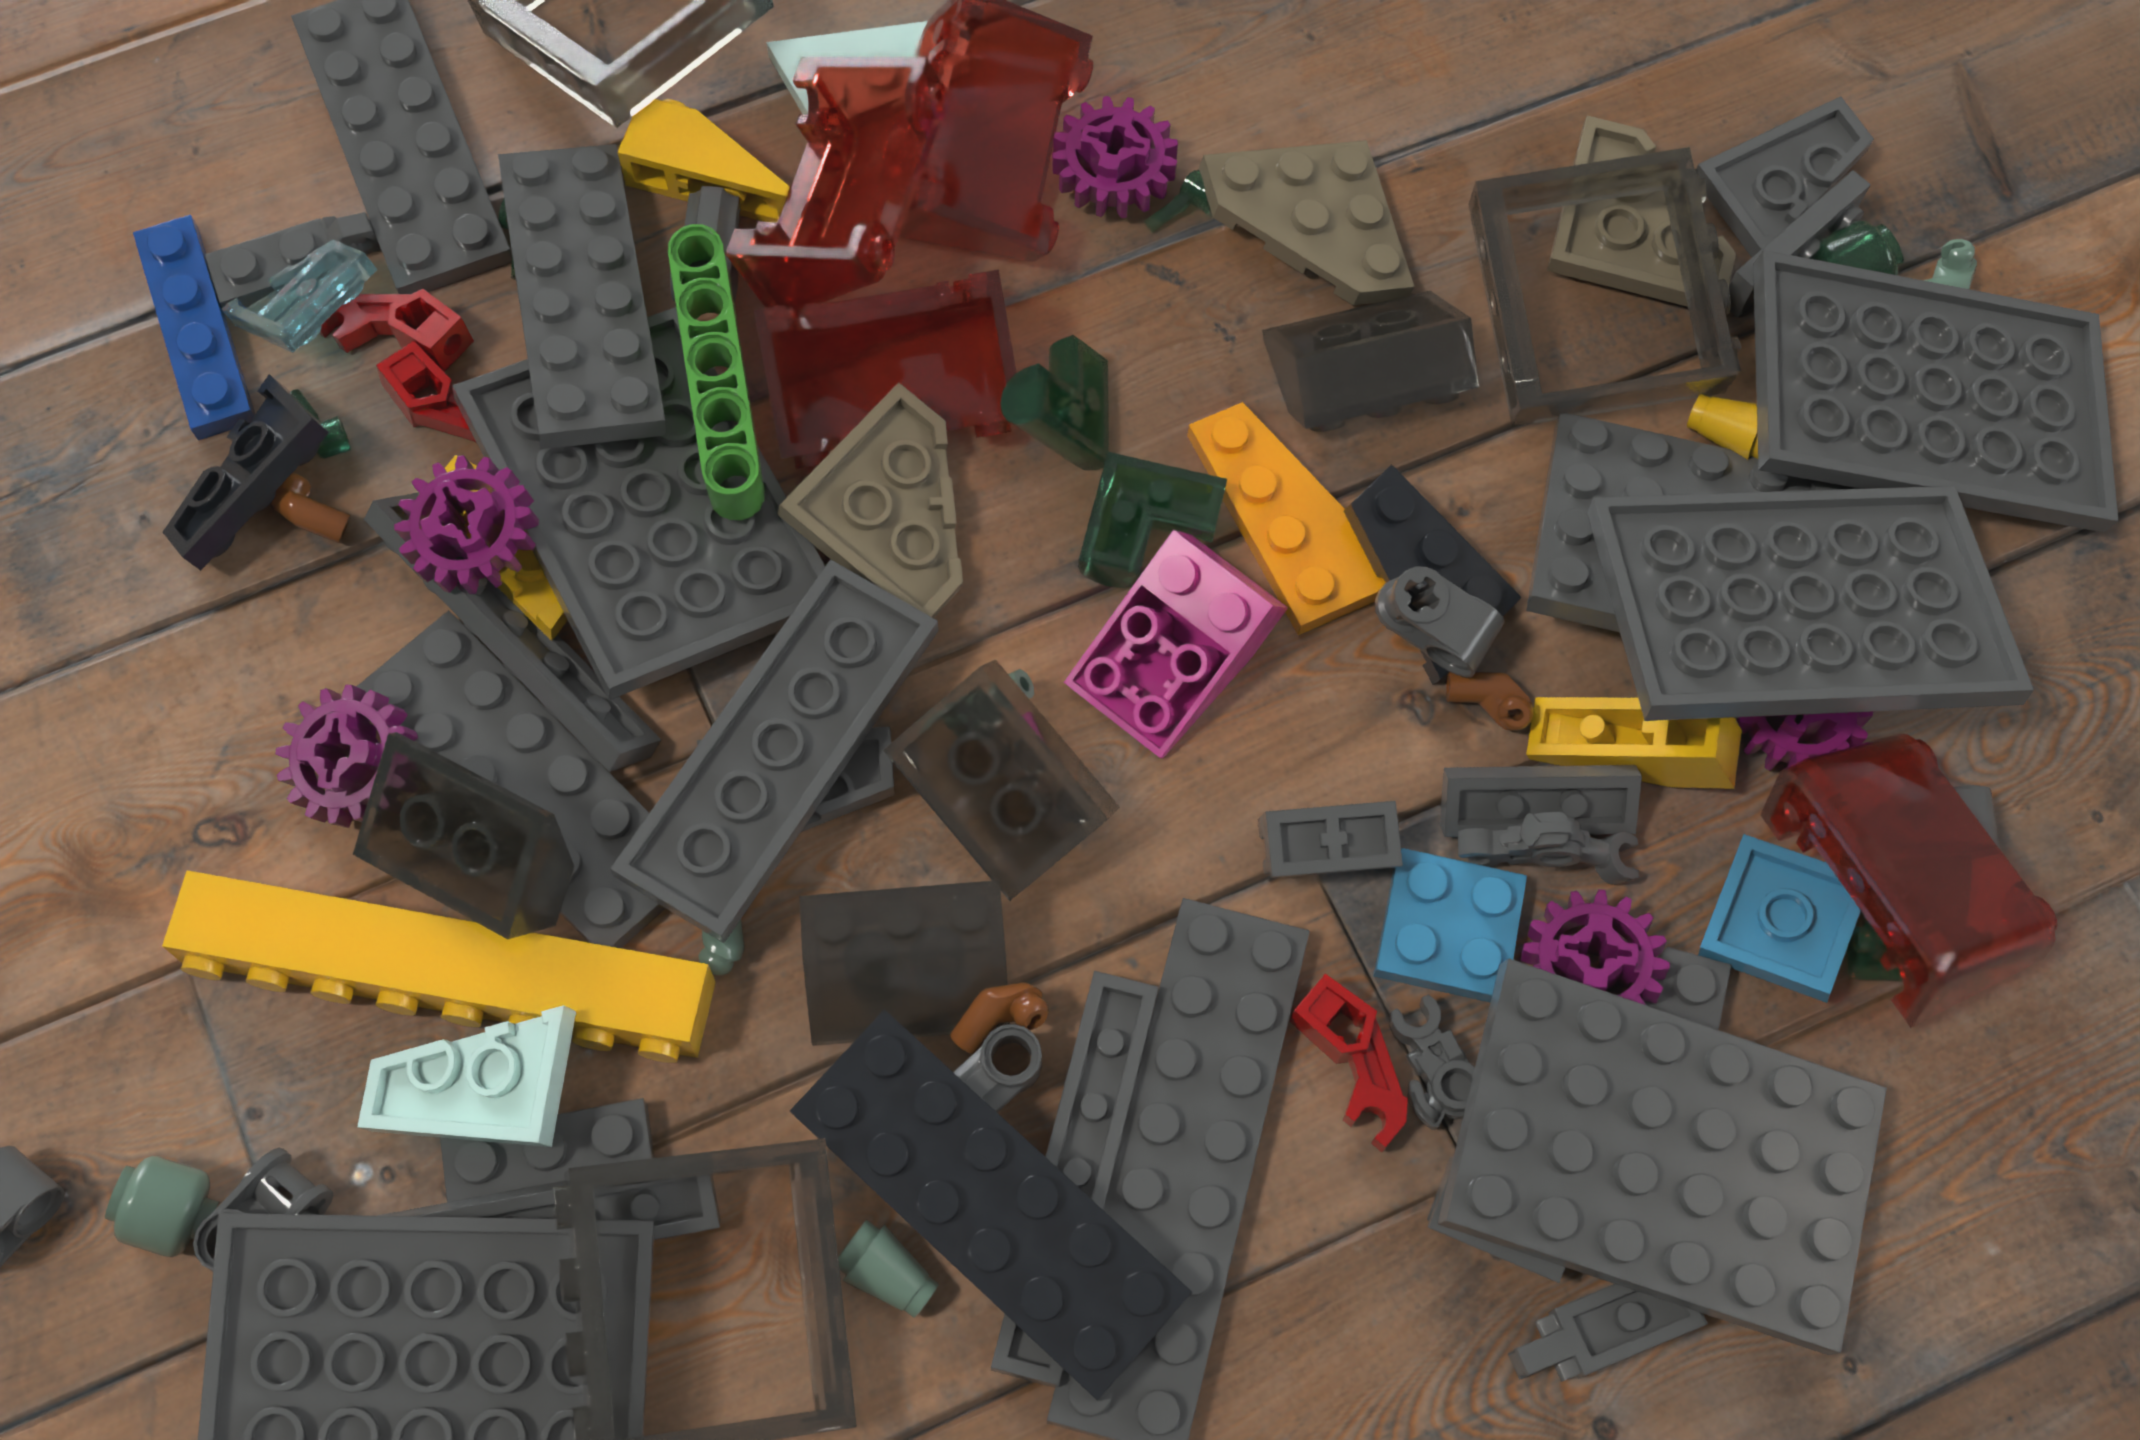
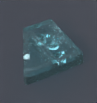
[221,240,378,353]

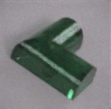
[1000,335,1109,470]
[1078,452,1227,588]

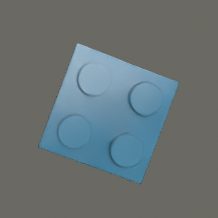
[1698,834,1872,1003]
[1373,848,1527,1003]

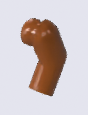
[270,473,351,543]
[1445,672,1534,731]
[950,982,1049,1054]

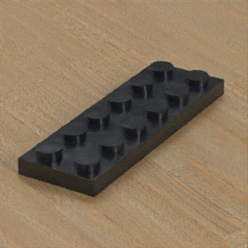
[790,1009,1192,1401]

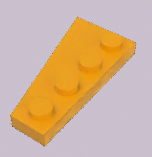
[1187,402,1385,636]

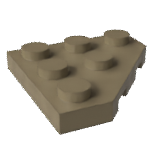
[1547,115,1736,314]
[1198,140,1415,305]
[777,383,963,618]

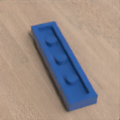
[133,214,255,440]

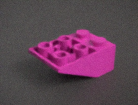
[1063,530,1288,759]

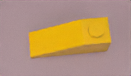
[617,95,795,229]
[1526,697,1742,789]

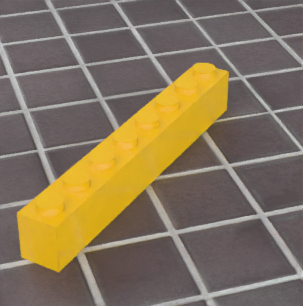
[162,870,716,1063]

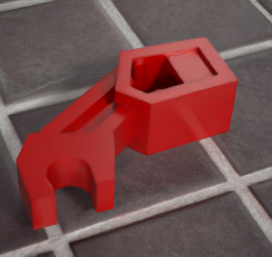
[307,289,474,372]
[376,341,476,442]
[1290,973,1408,1152]

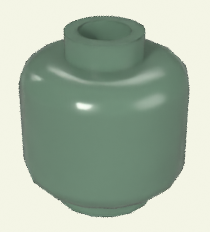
[105,1156,220,1257]

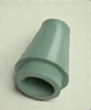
[833,1219,939,1318]

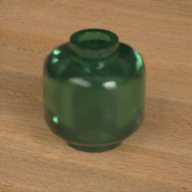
[1814,220,1904,276]

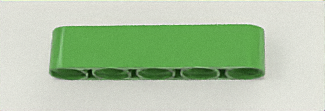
[668,224,765,520]

